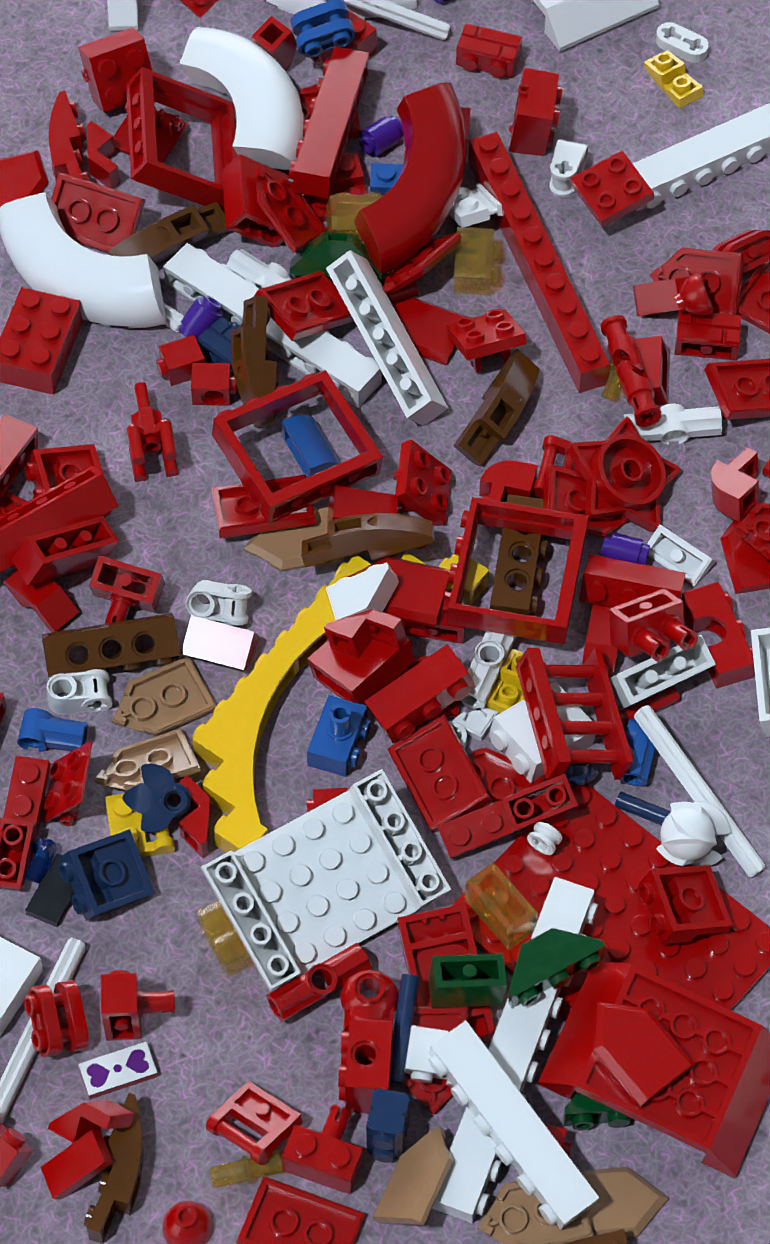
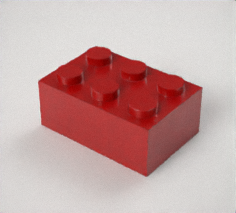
[0,287,83,395]

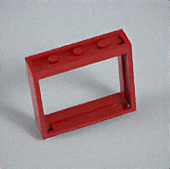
[126,67,238,212]
[212,370,383,524]
[442,497,588,645]

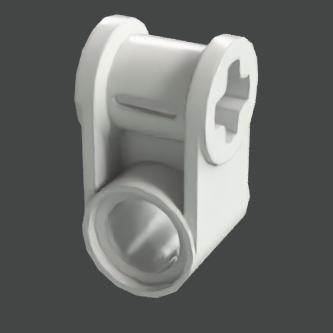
[549,139,589,197]
[186,580,252,625]
[47,669,112,714]

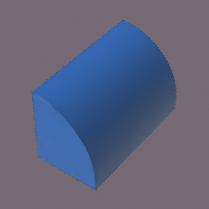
[282,415,341,478]

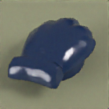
[564,763,599,786]

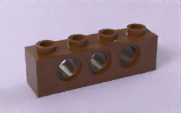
[490,495,547,615]
[42,613,180,677]

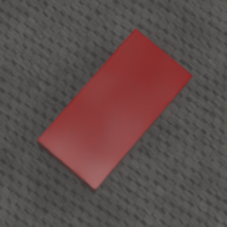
[40,1130,113,1200]

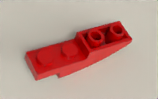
[49,91,90,182]
[0,755,51,891]
[437,774,578,858]

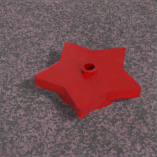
[566,417,681,533]

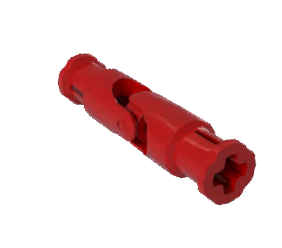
[600,315,662,427]

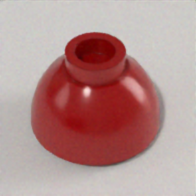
[674,273,714,316]
[162,1201,213,1244]

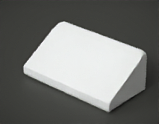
[647,525,717,587]

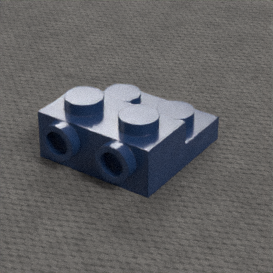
[59,829,155,921]

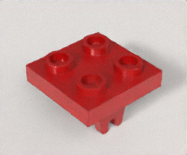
[570,150,654,227]
[447,309,527,373]
[393,439,452,526]

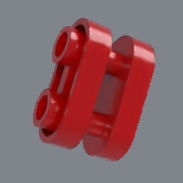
[712,230,770,273]
[24,980,89,1057]

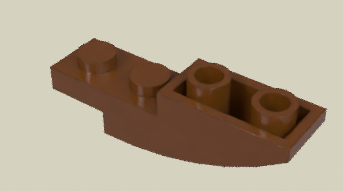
[108,202,230,265]
[231,296,279,428]
[453,349,540,466]
[301,513,434,567]
[84,1093,144,1244]

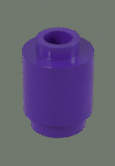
[359,116,404,157]
[179,296,223,340]
[600,532,650,565]

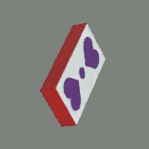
[78,1042,158,1099]

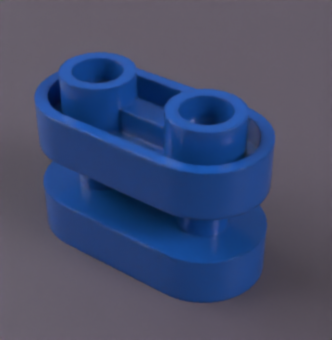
[290,0,355,58]

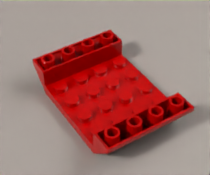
[537,962,770,1178]

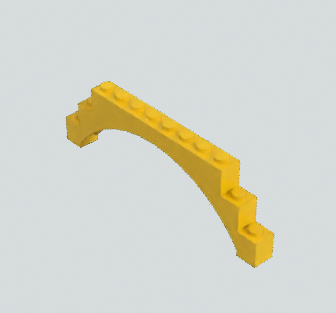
[192,552,489,853]

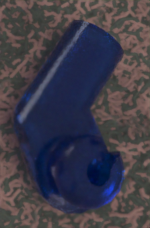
[25,837,57,884]

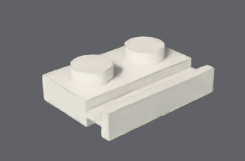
[449,183,503,228]

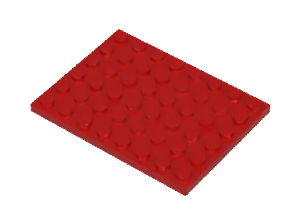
[451,783,770,1020]

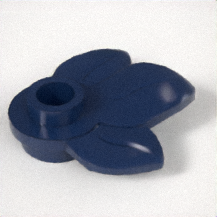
[122,763,191,832]

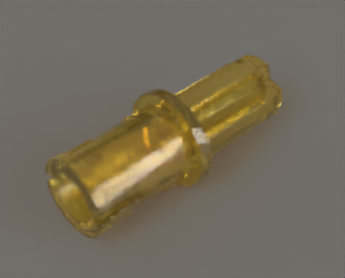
[209,1150,283,1188]

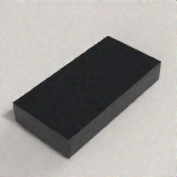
[25,853,75,927]

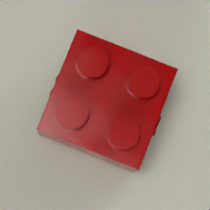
[78,27,153,112]
[509,67,563,156]

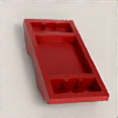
[397,903,495,1044]

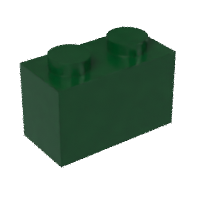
[428,953,507,1008]

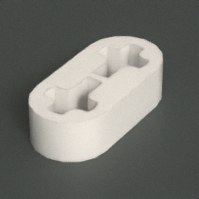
[656,23,708,63]

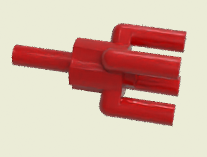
[127,382,179,482]

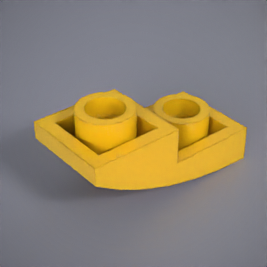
[644,50,704,108]
[485,649,524,714]

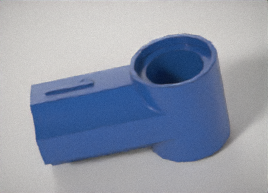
[17,708,88,752]
[621,718,658,787]

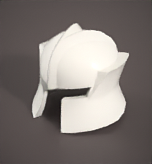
[656,802,731,866]

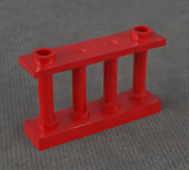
[515,648,633,780]

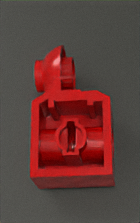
[338,970,399,1114]

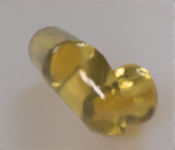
[602,359,622,402]

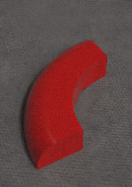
[353,82,466,274]

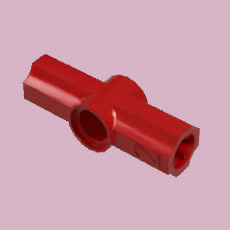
[266,942,372,1022]

